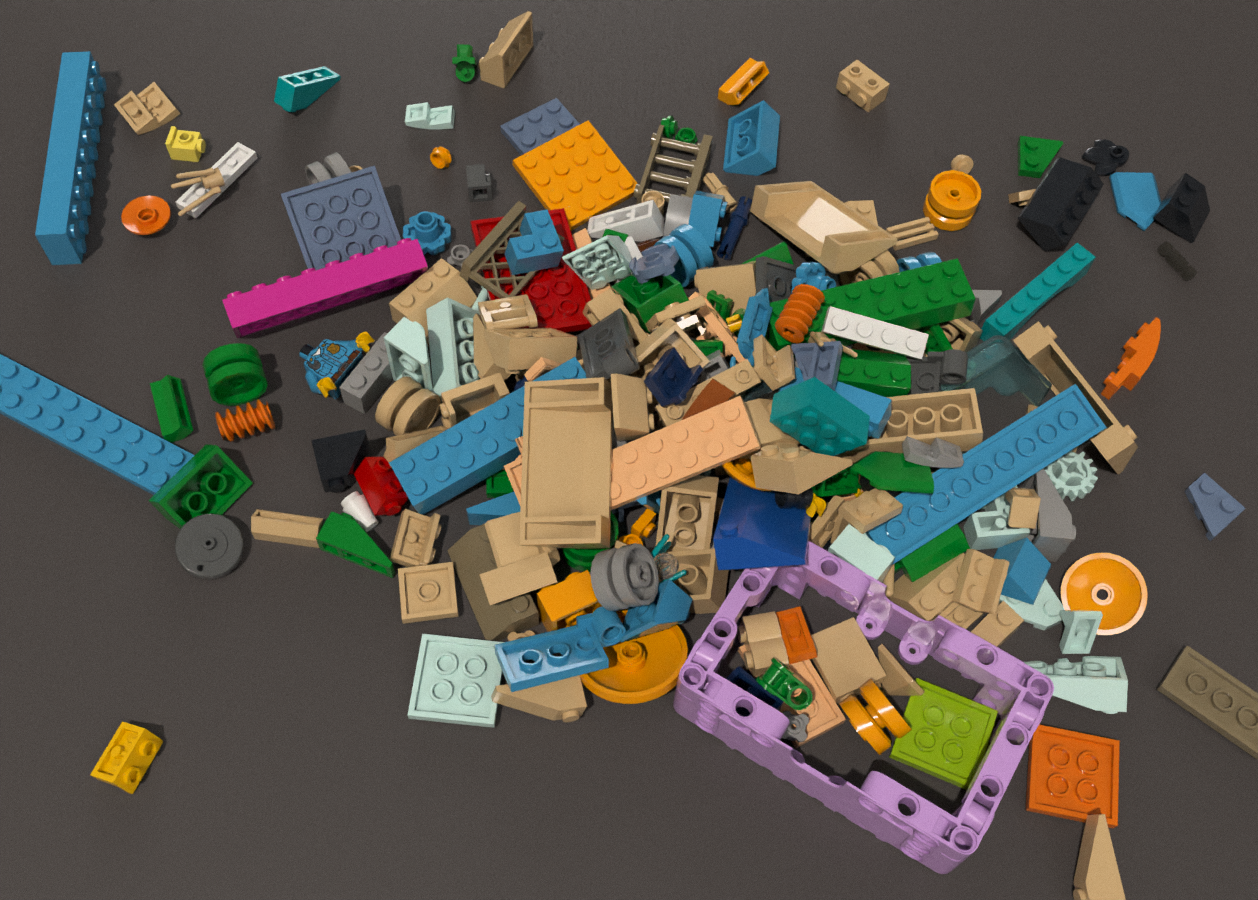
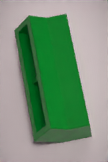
[150,375,193,443]
[898,524,970,582]

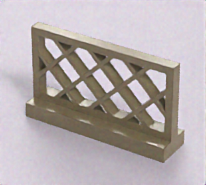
[459,201,564,299]

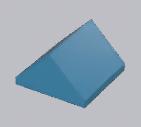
[993,537,1051,605]

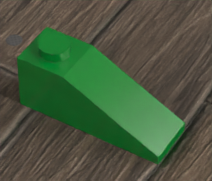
[316,511,395,578]

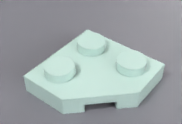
[998,579,1064,630]

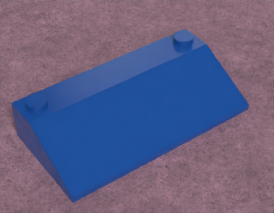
[713,477,812,570]

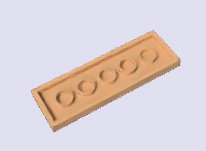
[611,396,761,510]

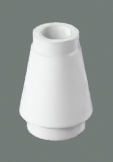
[341,491,379,532]

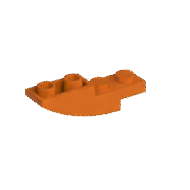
[1101,317,1161,400]

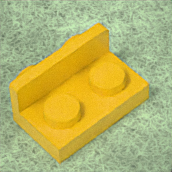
[90,721,163,794]

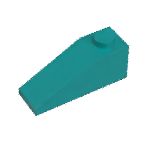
[274,66,341,112]

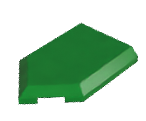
[847,451,934,494]

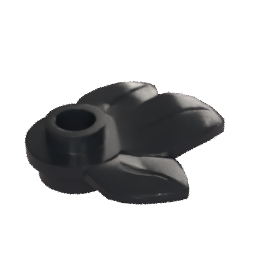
[1082,139,1129,176]

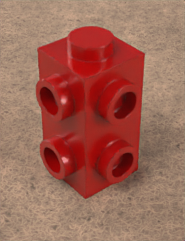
[354,457,408,516]

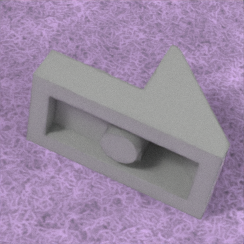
[972,290,1002,326]

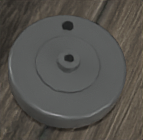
[175,513,244,580]

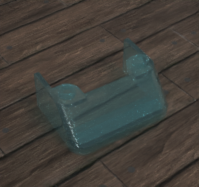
[940,335,1052,407]

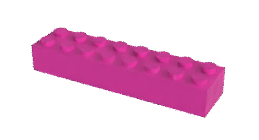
[222,238,428,338]

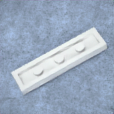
[176,142,257,218]
[821,306,929,360]

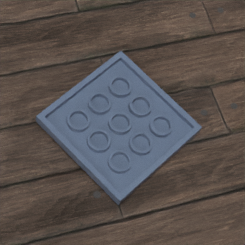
[281,166,401,270]

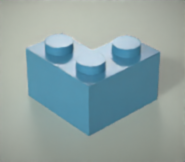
[688,191,728,247]
[504,209,564,275]

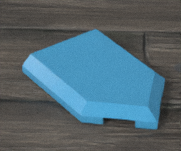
[1109,172,1161,231]

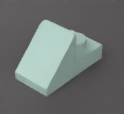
[1059,610,1103,654]

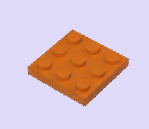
[1026,724,1120,829]

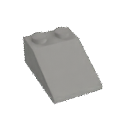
[1021,468,1076,562]

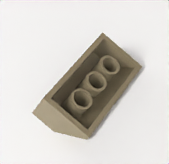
[447,524,539,642]

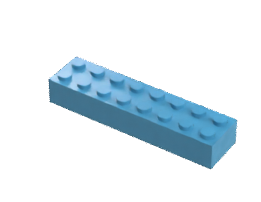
[389,357,586,515]

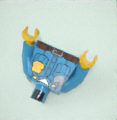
[299,332,375,400]

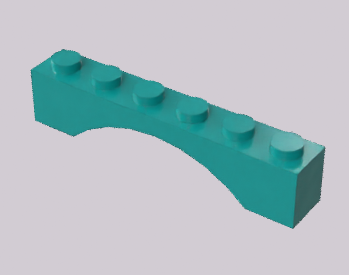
[980,243,1096,352]

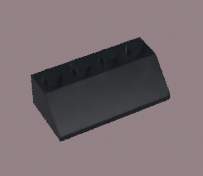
[1018,157,1104,252]

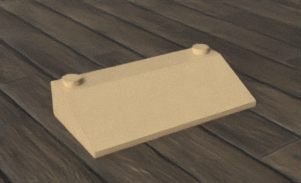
[750,181,898,274]
[1013,321,1138,474]
[519,377,613,549]

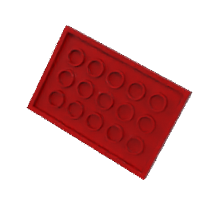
[470,208,592,333]

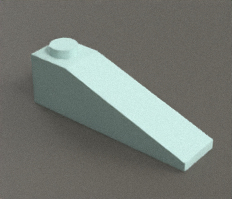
[1024,656,1128,714]

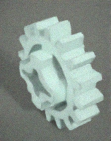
[1044,451,1098,501]

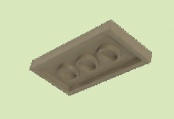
[1157,645,1258,760]

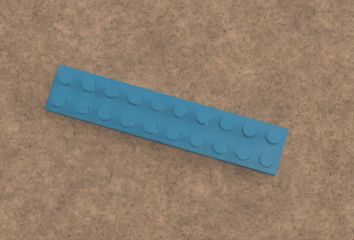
[0,354,195,495]
[865,384,1107,565]

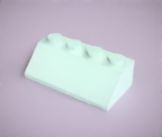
[426,297,481,402]

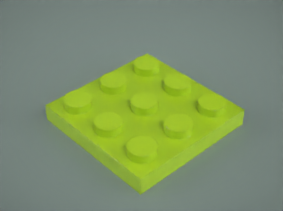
[889,678,998,790]

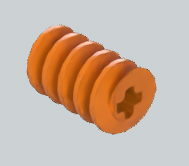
[775,284,825,344]
[215,399,275,442]

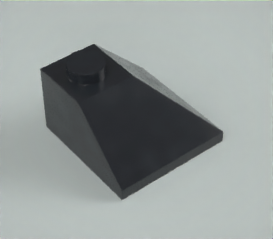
[311,429,373,493]

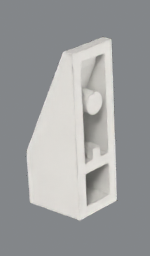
[588,200,665,242]

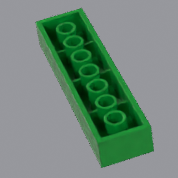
[767,258,976,358]

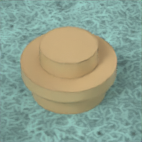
[951,154,974,174]

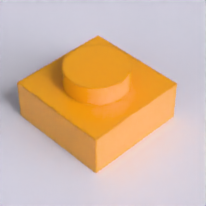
[631,508,656,540]

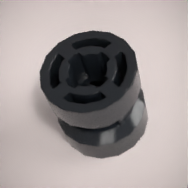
[775,487,813,509]

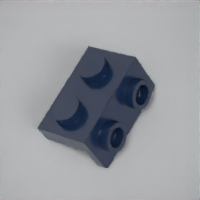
[644,348,703,407]

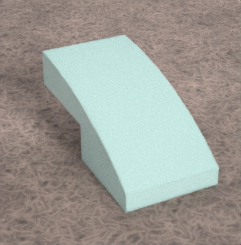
[405,102,455,130]

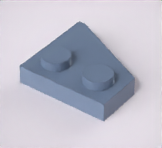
[791,341,843,391]
[1185,473,1246,541]

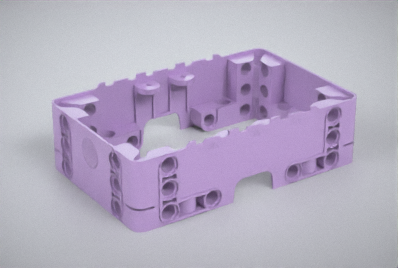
[673,541,1054,874]

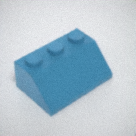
[723,100,780,176]

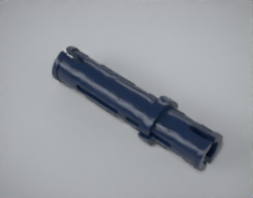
[717,196,752,260]

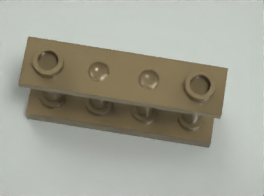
[633,125,713,204]

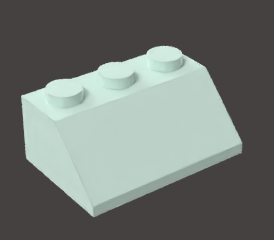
[384,317,433,392]

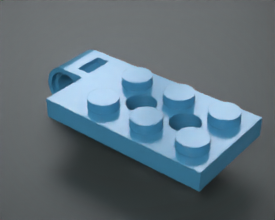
[494,607,626,692]

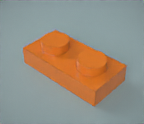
[776,606,817,664]

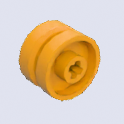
[923,170,981,231]
[839,679,912,755]

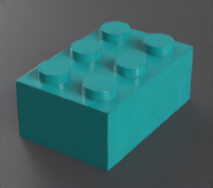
[769,377,870,456]

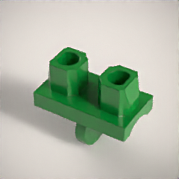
[452,44,478,82]

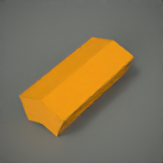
[717,58,769,105]

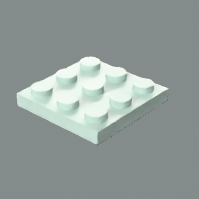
[408,634,504,728]

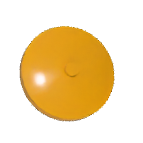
[580,608,688,704]

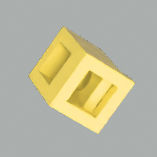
[165,126,206,162]

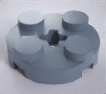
[629,244,679,283]

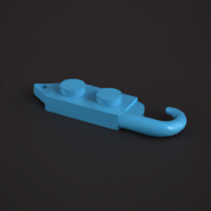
[730,288,773,368]

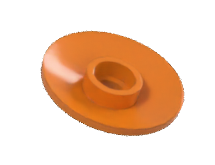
[121,196,171,235]

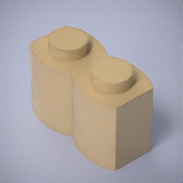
[737,611,789,677]

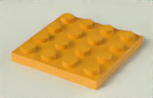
[512,120,638,231]

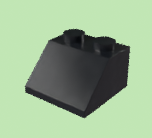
[1153,173,1210,244]

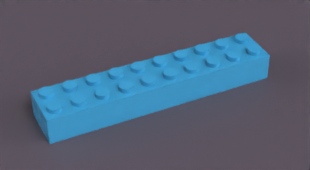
[35,51,107,265]

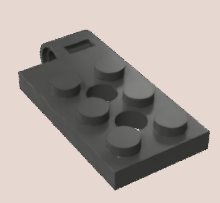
[755,256,839,303]
[578,308,640,380]
[906,349,968,395]

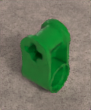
[755,657,813,710]

